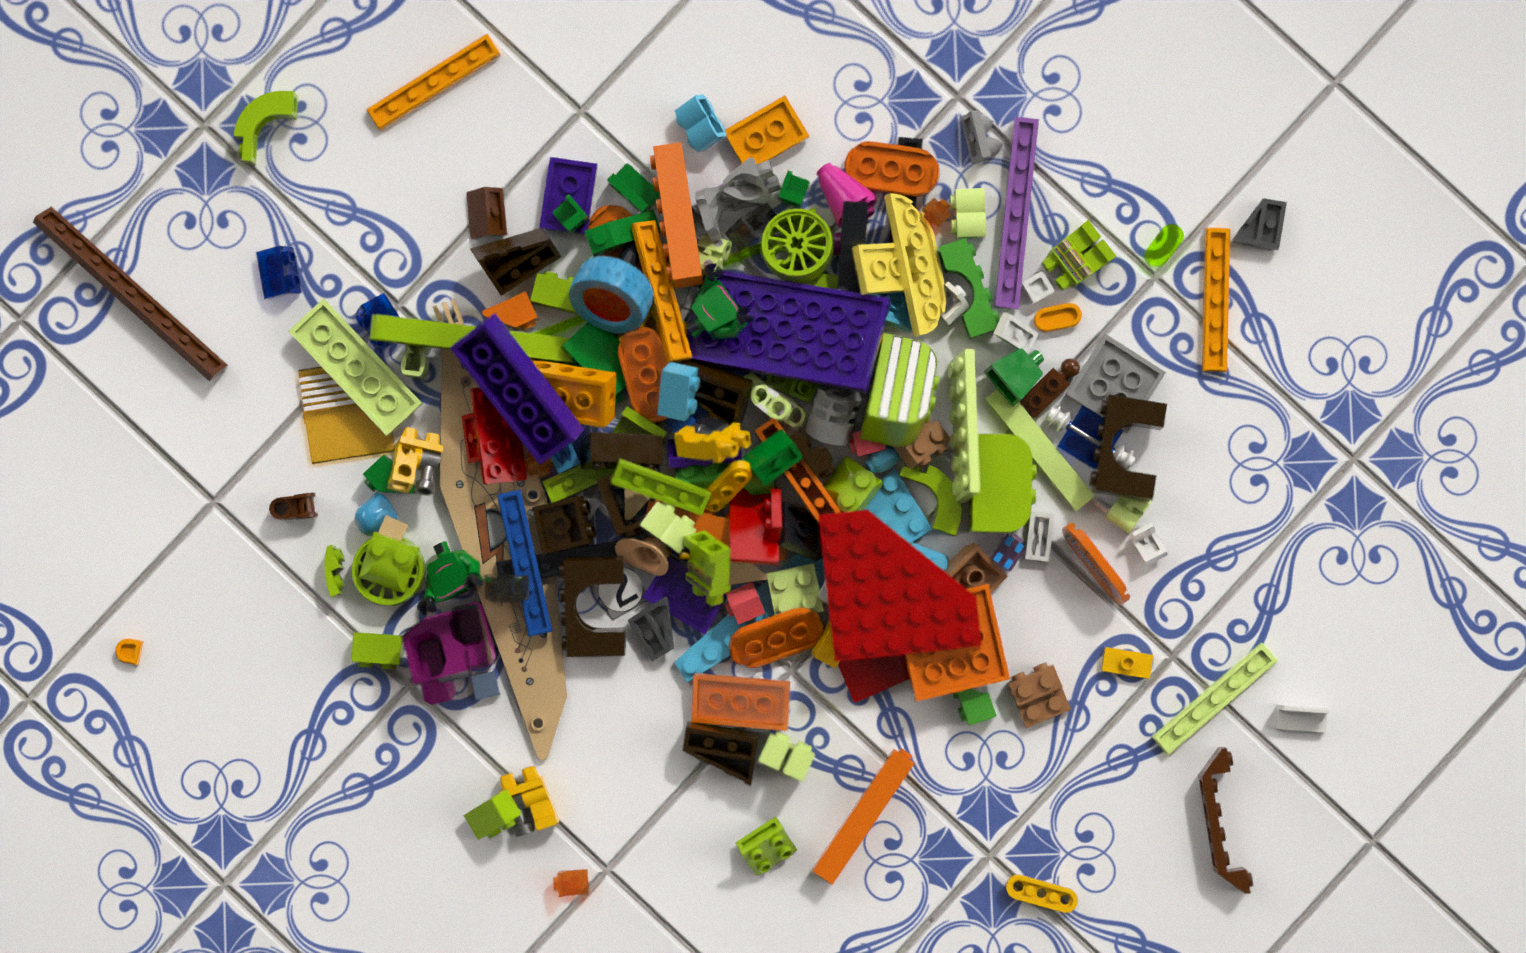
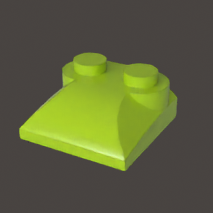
[823,455,884,512]
[359,531,421,593]

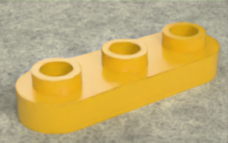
[705,461,752,512]
[1006,874,1078,913]

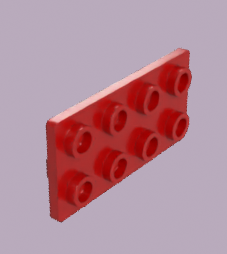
[461,387,527,484]
[729,486,782,565]
[838,654,910,703]

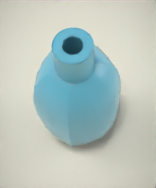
[865,445,900,473]

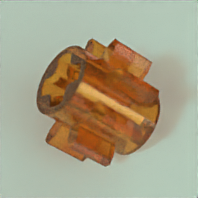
[922,198,951,227]
[523,451,553,479]

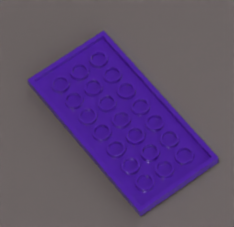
[686,271,890,392]

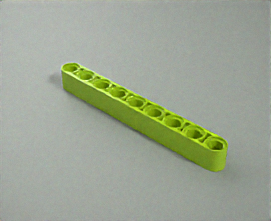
[370,315,576,365]

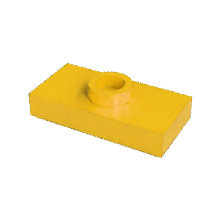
[1101,647,1153,679]

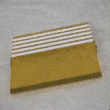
[298,357,395,464]

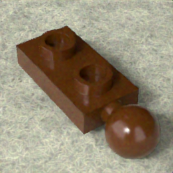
[1019,358,1080,418]

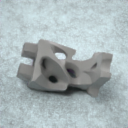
[695,157,781,243]

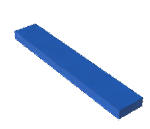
[497,489,553,637]

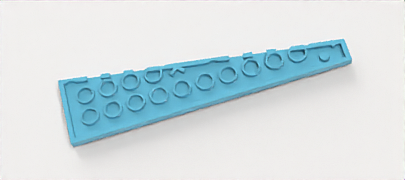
[674,468,932,682]

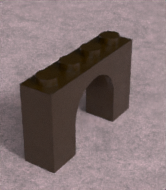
[1089,394,1167,502]
[559,556,626,657]

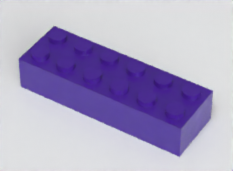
[450,313,585,464]

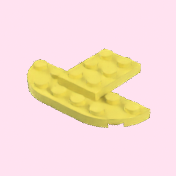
[852,193,946,337]

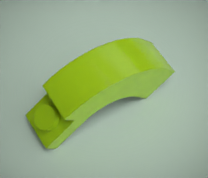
[234,91,298,165]
[899,465,962,536]

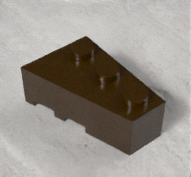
[470,228,562,296]
[680,360,753,426]
[581,432,663,471]
[682,721,759,786]

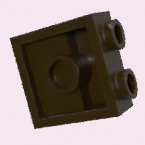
[789,430,835,479]
[532,496,596,555]

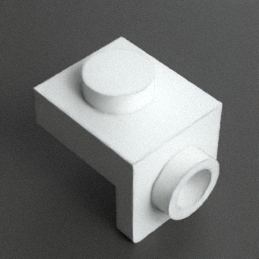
[940,282,970,325]
[1131,523,1167,566]

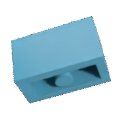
[657,362,700,421]

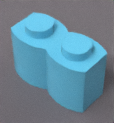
[675,94,727,152]

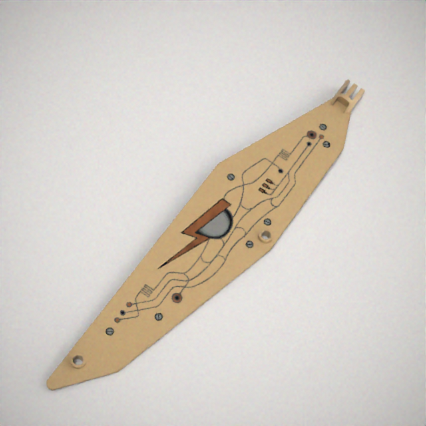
[432,299,567,760]

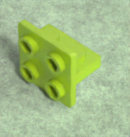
[735,816,797,876]

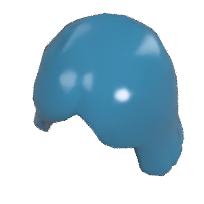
[355,492,398,536]

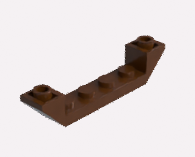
[1198,747,1253,894]

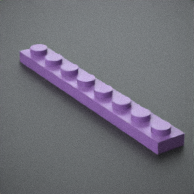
[994,117,1039,310]

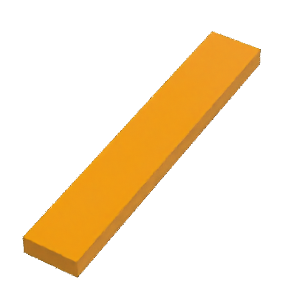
[366,33,501,131]
[631,220,692,363]
[1202,228,1230,372]

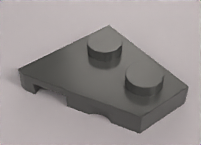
[1232,198,1287,250]
[627,597,674,661]

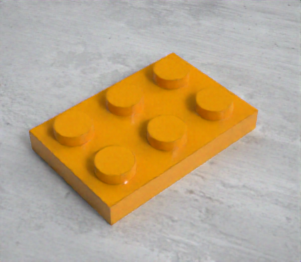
[725,95,809,164]

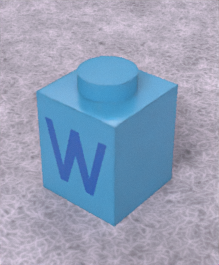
[551,442,581,474]

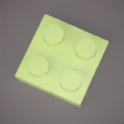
[766,563,824,615]

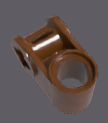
[269,493,318,520]

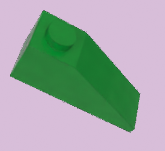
[584,210,661,257]

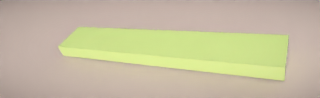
[985,389,1095,512]
[1151,643,1278,755]

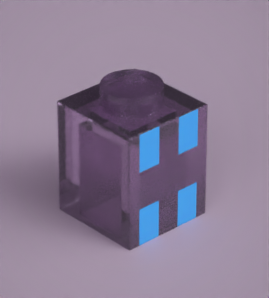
[990,533,1027,572]

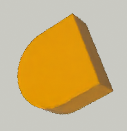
[115,639,144,665]

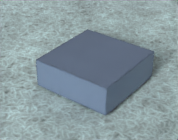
[471,671,500,700]

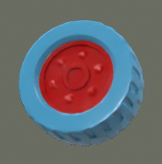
[569,244,654,333]

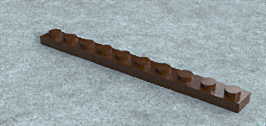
[33,206,228,382]

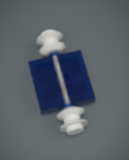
[1045,405,1135,470]

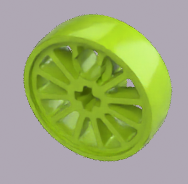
[761,209,834,283]
[352,537,426,606]

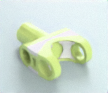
[744,372,808,428]

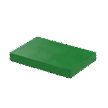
[561,322,626,394]

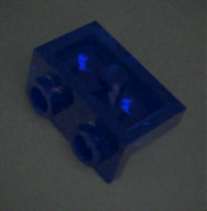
[256,246,301,299]
[355,293,400,353]

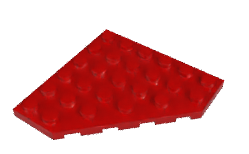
[819,510,982,662]

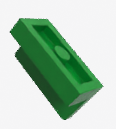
[607,163,660,213]
[743,429,804,486]

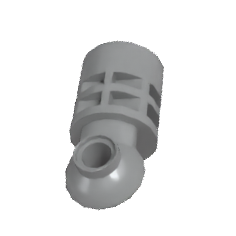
[805,384,863,445]

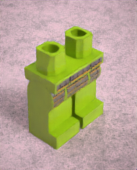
[1041,220,1116,291]
[684,530,730,606]

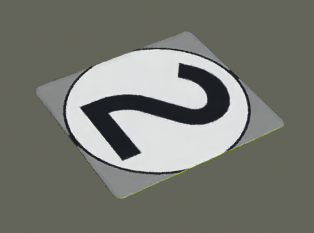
[593,563,647,619]

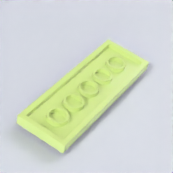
[288,298,423,437]
[948,349,980,503]

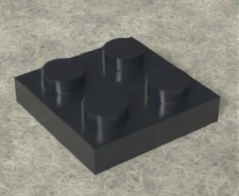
[779,501,823,562]

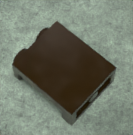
[597,474,642,538]

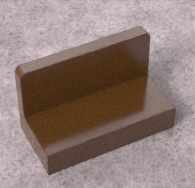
[466,187,507,239]

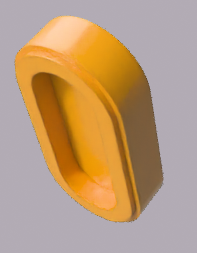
[1034,303,1082,333]

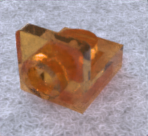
[553,869,590,897]

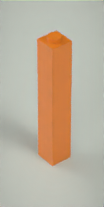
[812,748,915,885]

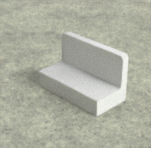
[1276,704,1331,733]

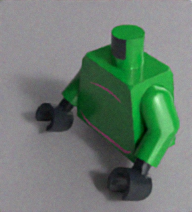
[686,263,754,340]
[417,541,484,615]

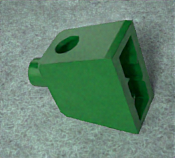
[984,348,1044,407]

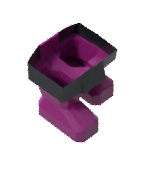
[401,602,497,705]

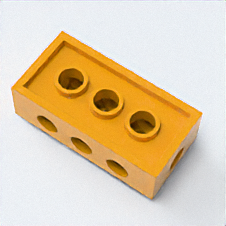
[531,359,616,428]

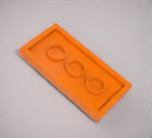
[691,673,791,731]

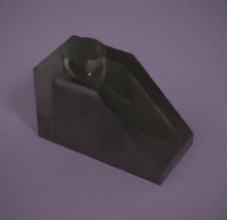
[724,203,777,252]
[484,574,529,602]

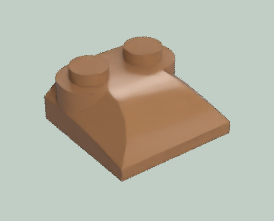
[945,542,1008,593]

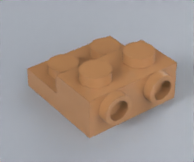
[893,418,950,469]
[1007,662,1071,728]

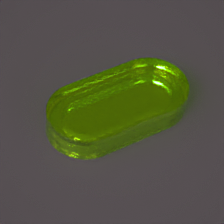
[1144,224,1184,268]

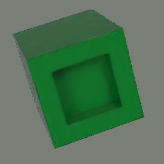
[778,170,810,209]
[553,194,589,234]

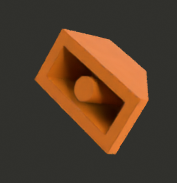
[482,291,539,331]

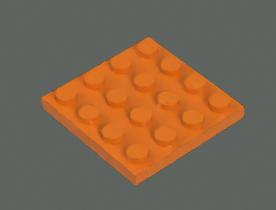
[904,584,1010,701]

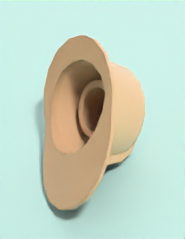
[615,537,671,576]

